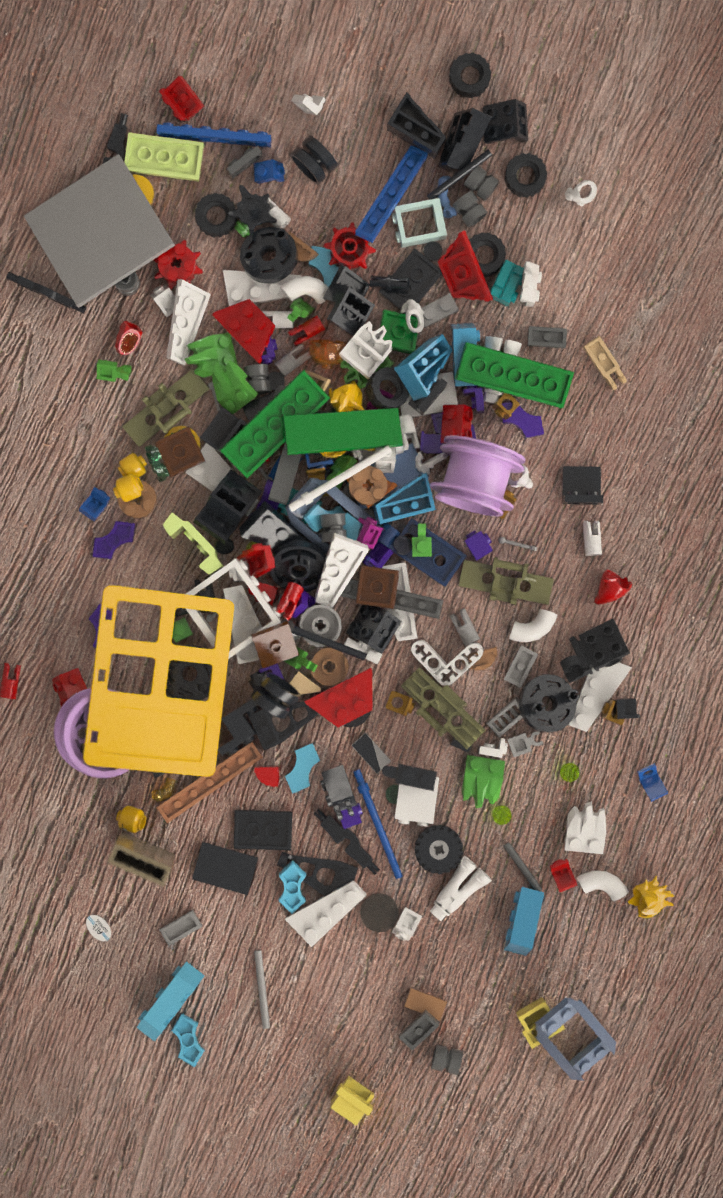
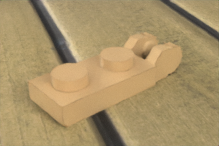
[583,336,627,391]

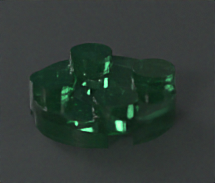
[144,445,170,483]

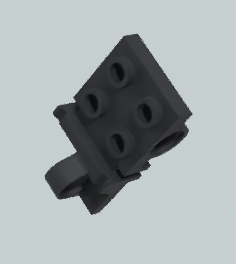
[560,618,630,683]

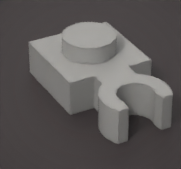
[507,731,543,757]

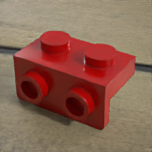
[159,76,204,121]
[441,404,473,444]
[236,543,275,579]
[52,668,87,707]

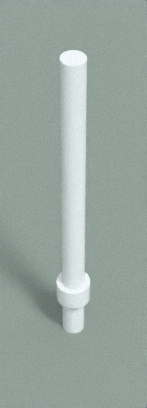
[288,446,392,512]

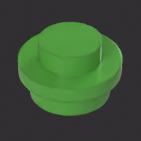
[234,220,249,238]

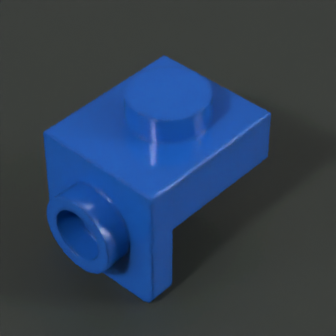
[254,159,285,184]
[79,487,110,522]

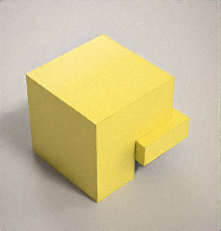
[516,997,565,1049]
[331,1075,374,1126]

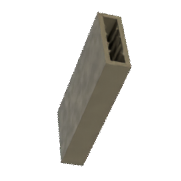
[107,831,175,887]

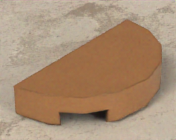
[288,231,319,262]
[461,647,497,671]

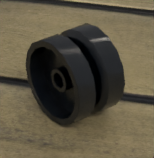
[290,135,338,185]
[250,672,301,719]

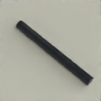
[427,149,492,200]
[292,626,367,661]

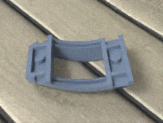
[285,478,374,554]
[535,997,616,1081]

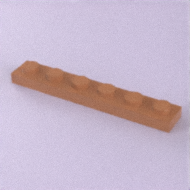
[157,742,263,823]

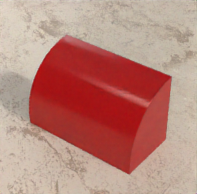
[254,766,280,787]

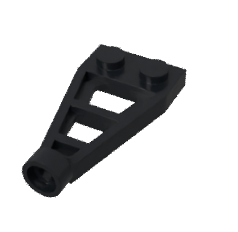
[249,701,319,751]
[277,851,358,896]

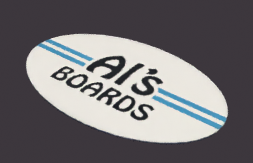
[86,915,111,941]

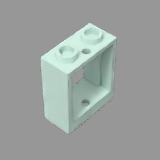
[391,198,447,248]

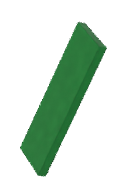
[455,342,574,409]
[220,370,330,478]
[283,408,403,455]

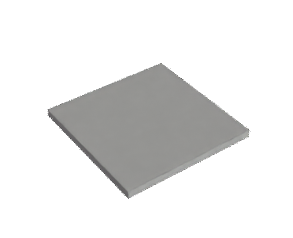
[24,154,175,308]

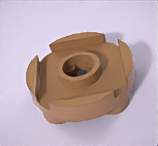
[348,466,387,505]
[118,481,157,519]
[311,648,349,686]

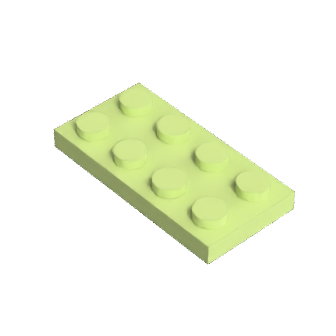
[124,132,204,181]

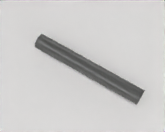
[503,842,542,891]

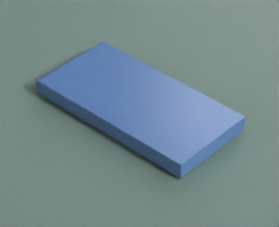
[346,443,429,510]

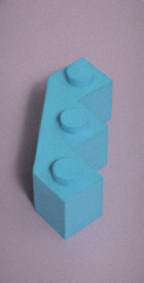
[136,961,205,1042]

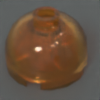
[309,339,347,369]

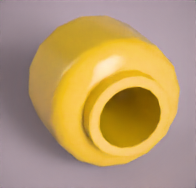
[118,453,147,478]
[113,474,143,502]
[116,805,146,833]

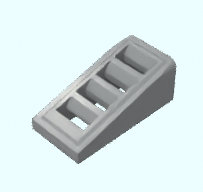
[487,696,523,737]

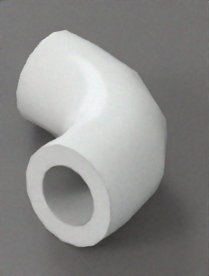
[280,276,329,304]
[509,609,557,643]
[576,870,629,901]

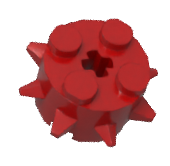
[324,222,376,270]
[153,240,203,291]

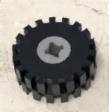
[414,824,463,874]

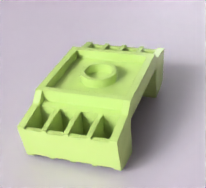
[163,513,224,576]

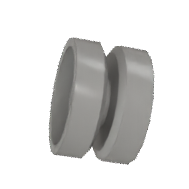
[299,605,342,647]

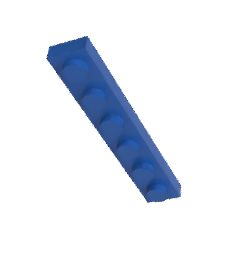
[157,123,272,148]
[355,145,428,243]

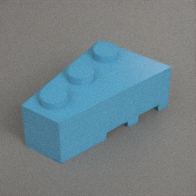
[451,323,480,387]
[394,334,452,400]
[373,472,436,524]
[504,887,544,956]

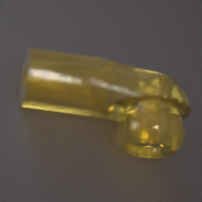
[151,777,176,802]

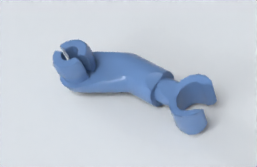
[437,176,457,218]

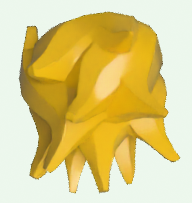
[329,381,364,412]
[627,876,674,918]

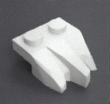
[520,261,542,307]
[338,321,392,379]
[564,802,606,854]

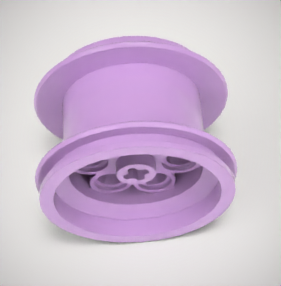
[429,435,525,517]
[54,688,130,778]

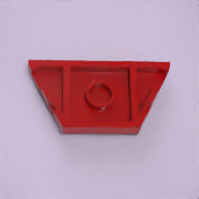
[438,231,493,302]
[212,299,276,364]
[305,668,373,728]

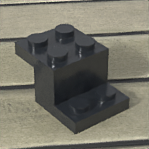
[323,265,375,337]
[199,407,247,456]
[193,470,262,544]
[218,699,259,756]

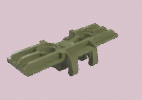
[122,369,210,447]
[459,557,554,605]
[401,667,486,749]

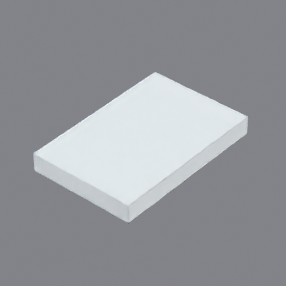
[400,372,458,417]

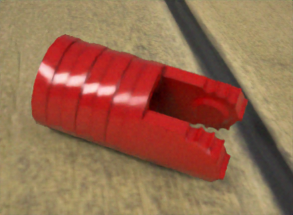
[288,315,325,346]
[276,582,304,620]
[0,663,21,700]

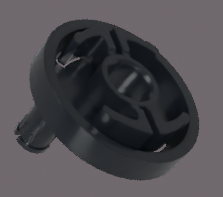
[240,227,298,283]
[270,541,326,592]
[166,645,212,701]
[519,674,579,733]

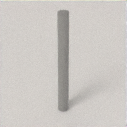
[254,950,270,1029]

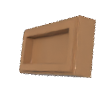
[404,988,447,1020]

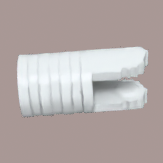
[267,198,291,229]
[262,311,294,328]
[399,414,420,450]
[583,521,602,556]

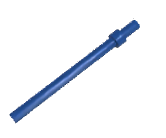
[353,769,403,879]

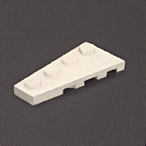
[223,270,303,306]
[166,279,211,365]
[185,443,259,517]
[315,533,369,608]
[382,563,418,641]
[223,585,262,664]
[568,663,632,732]
[285,880,367,947]

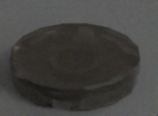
[360,893,399,932]

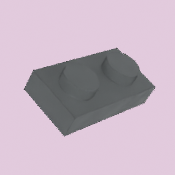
[227,146,263,179]
[527,326,567,349]
[399,1010,440,1051]

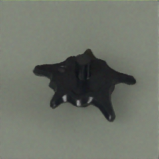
[227,185,277,236]

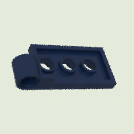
[378,518,467,587]

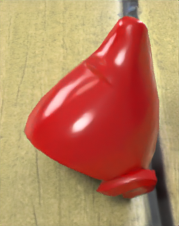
[594,570,632,605]

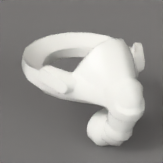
[565,180,597,206]
[401,299,424,333]
[415,452,448,474]
[508,464,533,489]

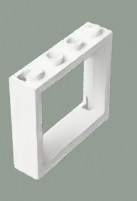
[185,558,282,659]

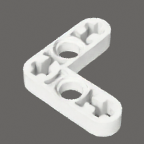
[411,640,483,686]

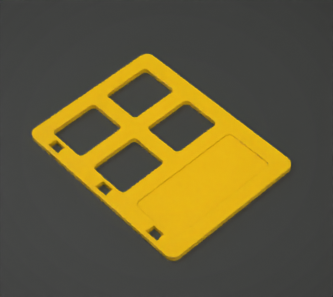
[83,585,234,777]

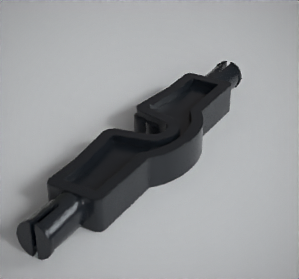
[103,113,129,164]
[6,272,87,314]
[313,808,380,875]

